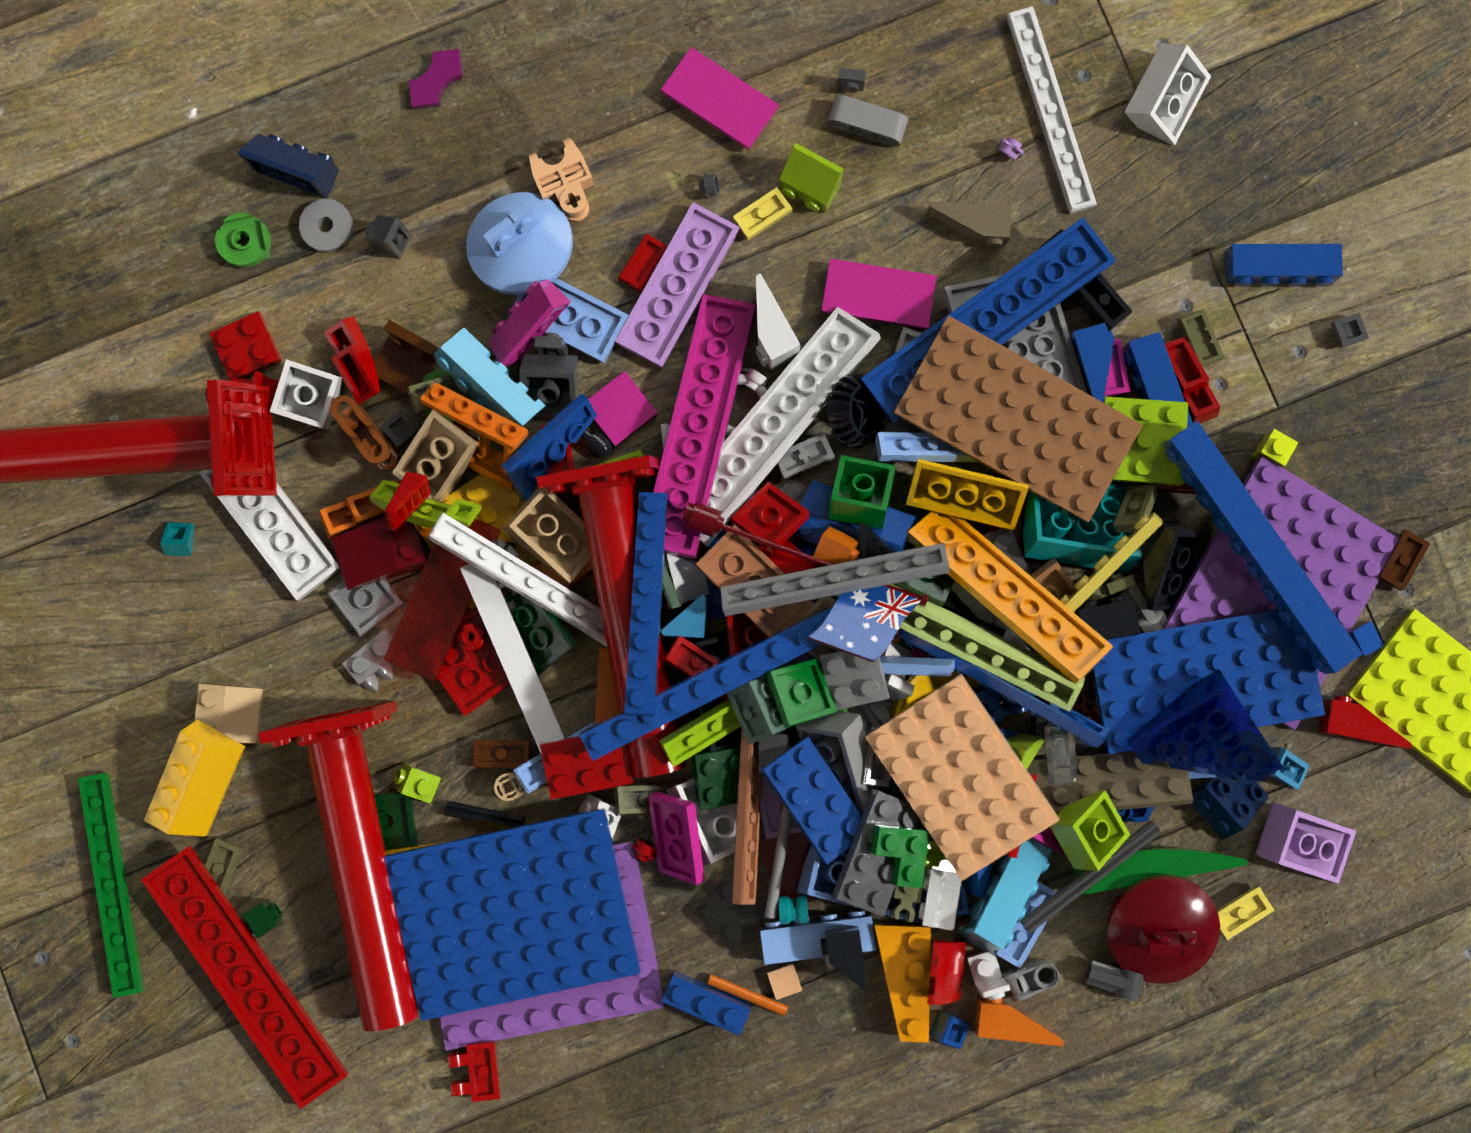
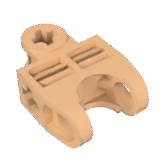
[529,138,594,222]

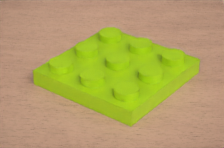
[1103,397,1188,486]

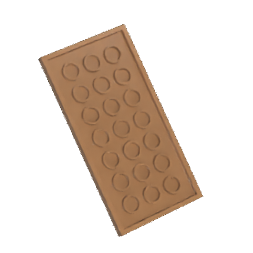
[893,315,1143,523]

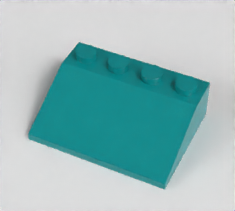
[1023,483,1142,573]

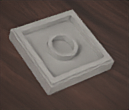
[327,579,405,637]

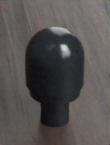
[580,429,612,459]

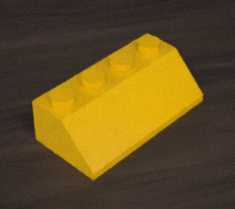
[906,459,1029,530]
[144,719,246,836]

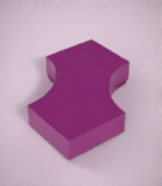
[409,49,463,110]

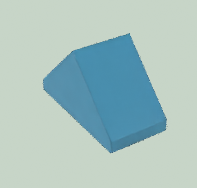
[1258,747,1310,790]

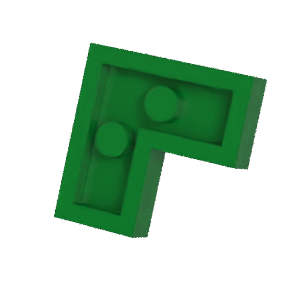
[870,825,930,888]

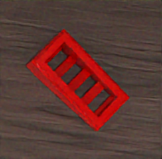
[385,472,431,531]

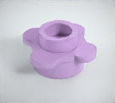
[998,136,1024,160]

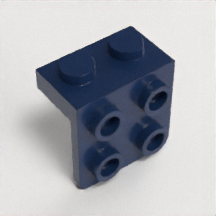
[1191,757,1268,839]

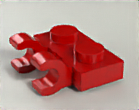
[447,1041,501,1102]

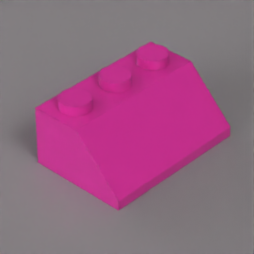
[489,279,571,367]

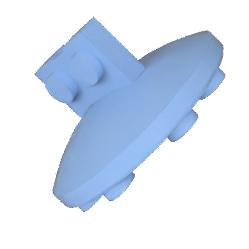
[466,192,573,295]

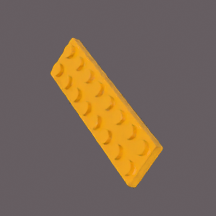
[907,511,1113,684]

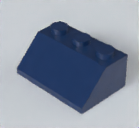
[238,134,339,199]

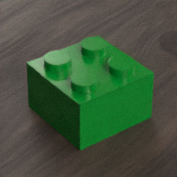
[828,455,896,529]

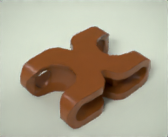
[330,395,400,471]

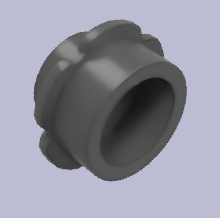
[699,172,720,199]

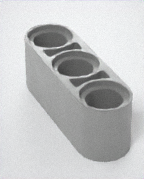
[827,95,909,147]

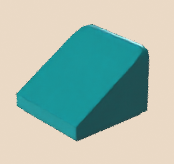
[160,522,194,556]

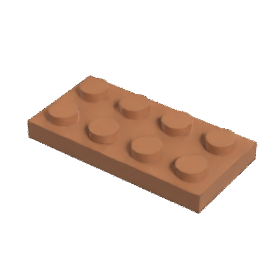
[695,525,814,637]

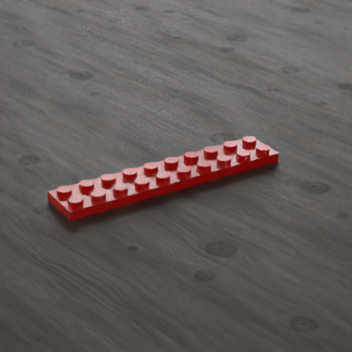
[141,846,349,1110]

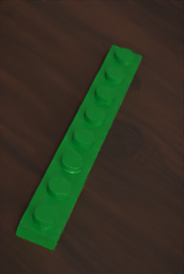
[78,773,144,998]

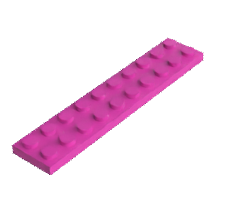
[653,294,756,559]

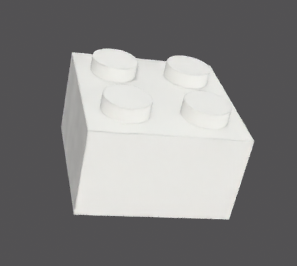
[270,359,344,429]

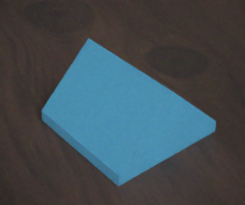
[660,594,708,640]

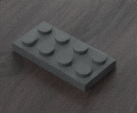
[832,789,920,917]

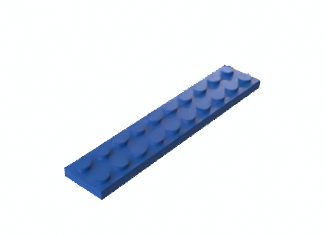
[861,217,1116,424]

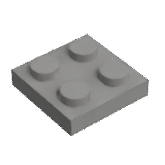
[820,651,890,710]

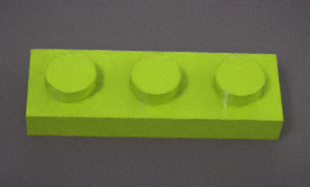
[659,699,741,767]

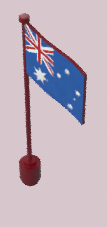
[681,502,929,663]

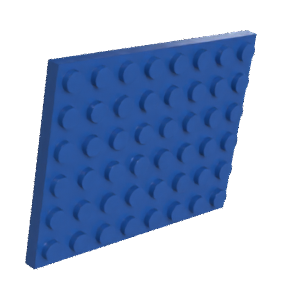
[384,807,641,1021]

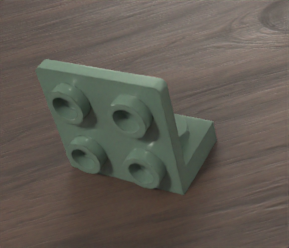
[727,675,789,745]

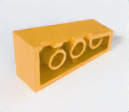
[872,921,931,1043]

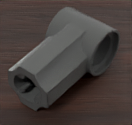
[1084,959,1144,1002]

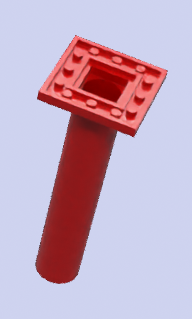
[0,379,277,496]
[536,455,686,778]
[258,700,418,1032]

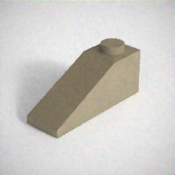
[928,201,1012,248]

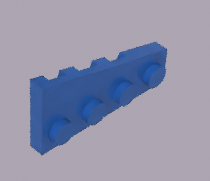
[501,394,597,502]

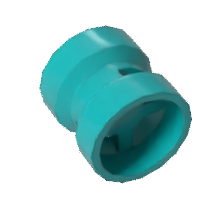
[779,895,809,925]

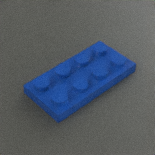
[760,737,862,864]

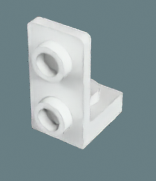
[883,642,915,702]
[966,950,1010,1000]

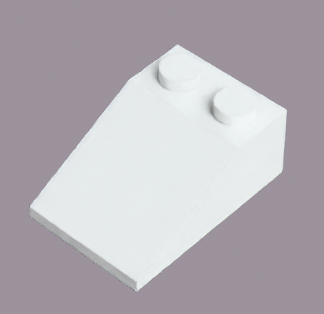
[756,273,800,371]

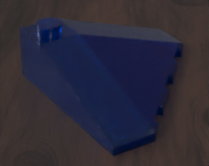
[1127,669,1283,782]

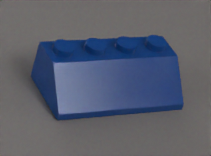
[792,480,916,560]

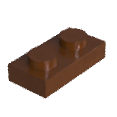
[1379,530,1430,591]
[473,739,530,768]

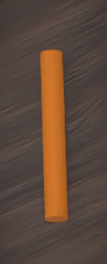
[707,974,788,1016]

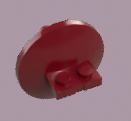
[1106,875,1220,984]

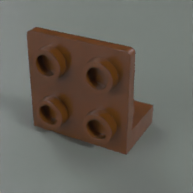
[374,320,439,394]

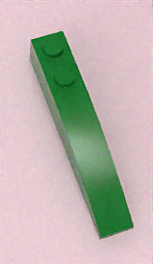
[1072,847,1248,895]

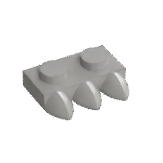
[342,629,407,692]

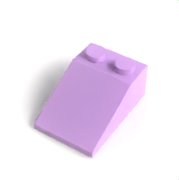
[1255,802,1356,884]

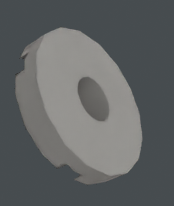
[299,199,354,253]

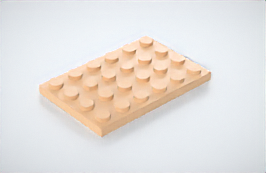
[865,674,1059,881]

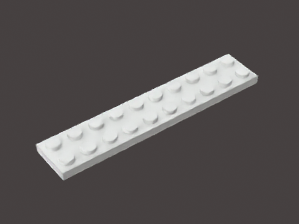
[700,307,881,547]

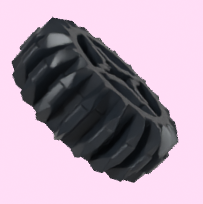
[825,374,886,448]

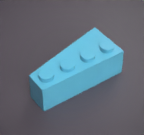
[433,328,546,426]
[956,838,1052,951]

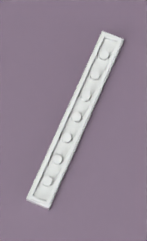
[1006,6,1097,215]
[428,513,607,646]
[460,564,565,753]

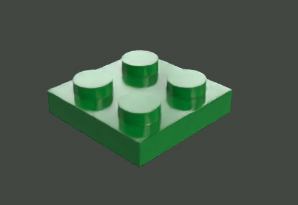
[765,658,837,728]

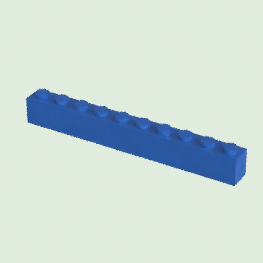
[1162,421,1362,674]
[580,604,834,761]

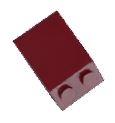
[332,516,427,590]

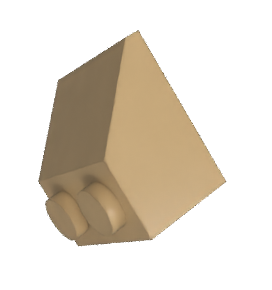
[194,684,263,744]

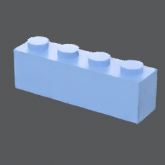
[760,910,876,965]

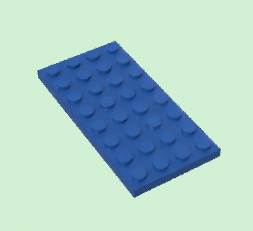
[1091,609,1325,754]

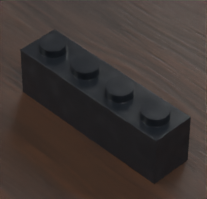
[1039,229,1133,331]

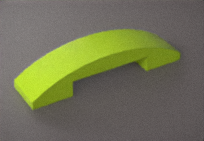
[369,480,481,528]

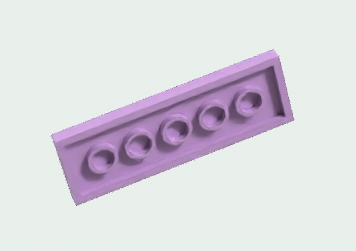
[615,202,740,369]

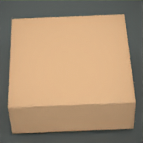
[767,963,803,1000]

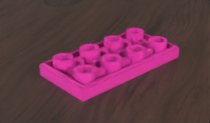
[661,47,779,151]
[821,259,937,330]

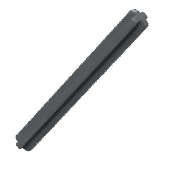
[1020,821,1161,933]

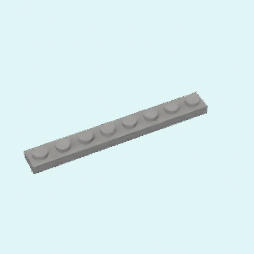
[721,543,950,616]

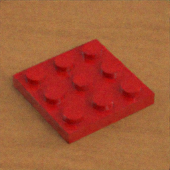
[418,607,511,716]

